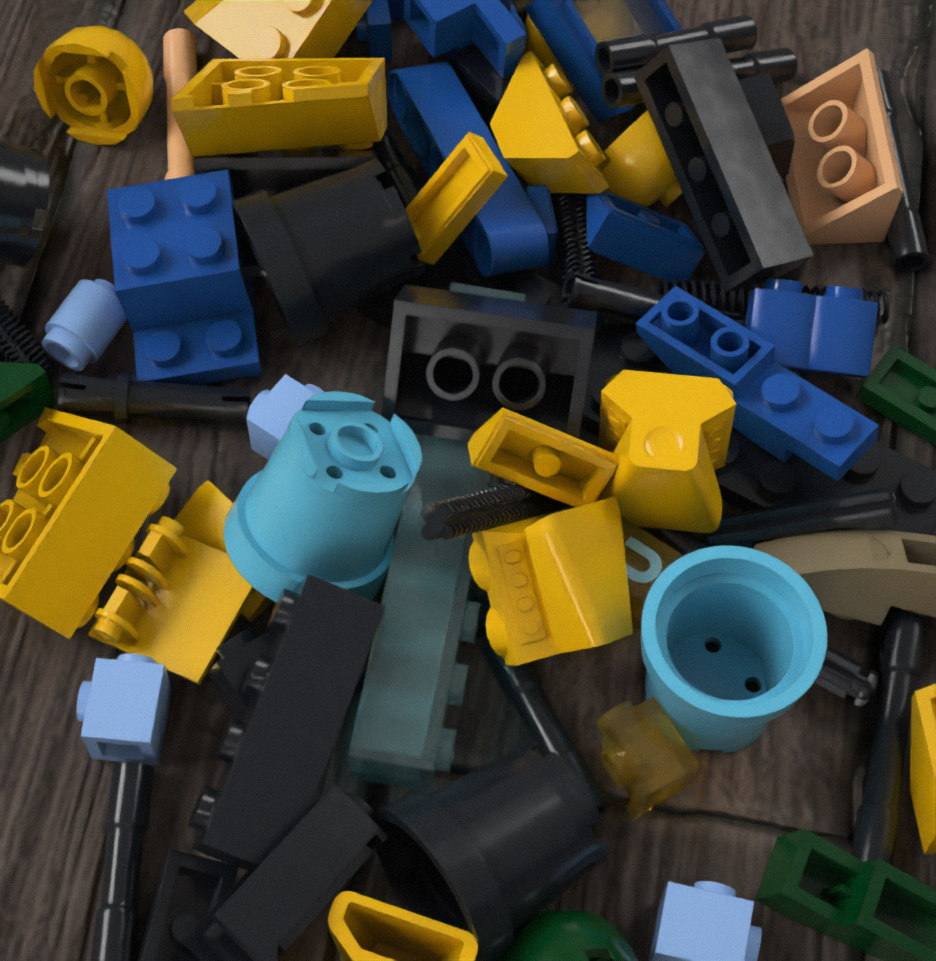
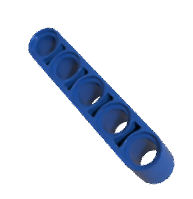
[387,62,549,278]

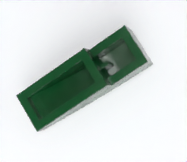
[755,829,936,961]

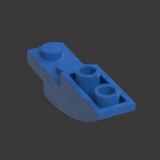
[636,286,879,481]

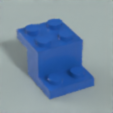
[107,169,263,385]

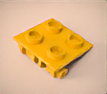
[88,516,255,685]

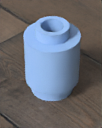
[41,279,127,371]

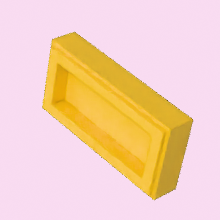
[405,132,508,265]

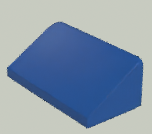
[586,190,705,284]

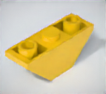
[490,51,609,194]

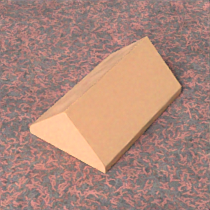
[780,48,903,245]

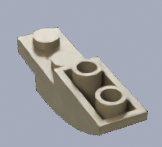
[753,529,936,626]

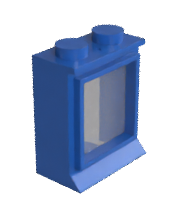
[524,0,683,122]

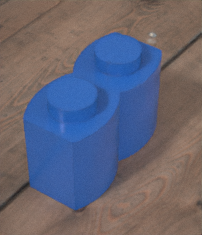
[745,279,878,378]

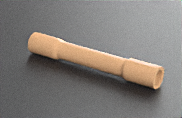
[163,28,197,180]

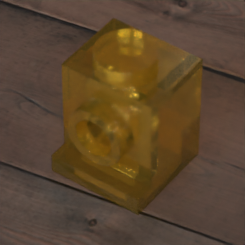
[597,696,700,820]

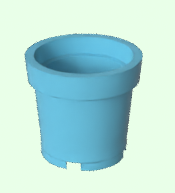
[223,391,422,602]
[640,546,828,753]

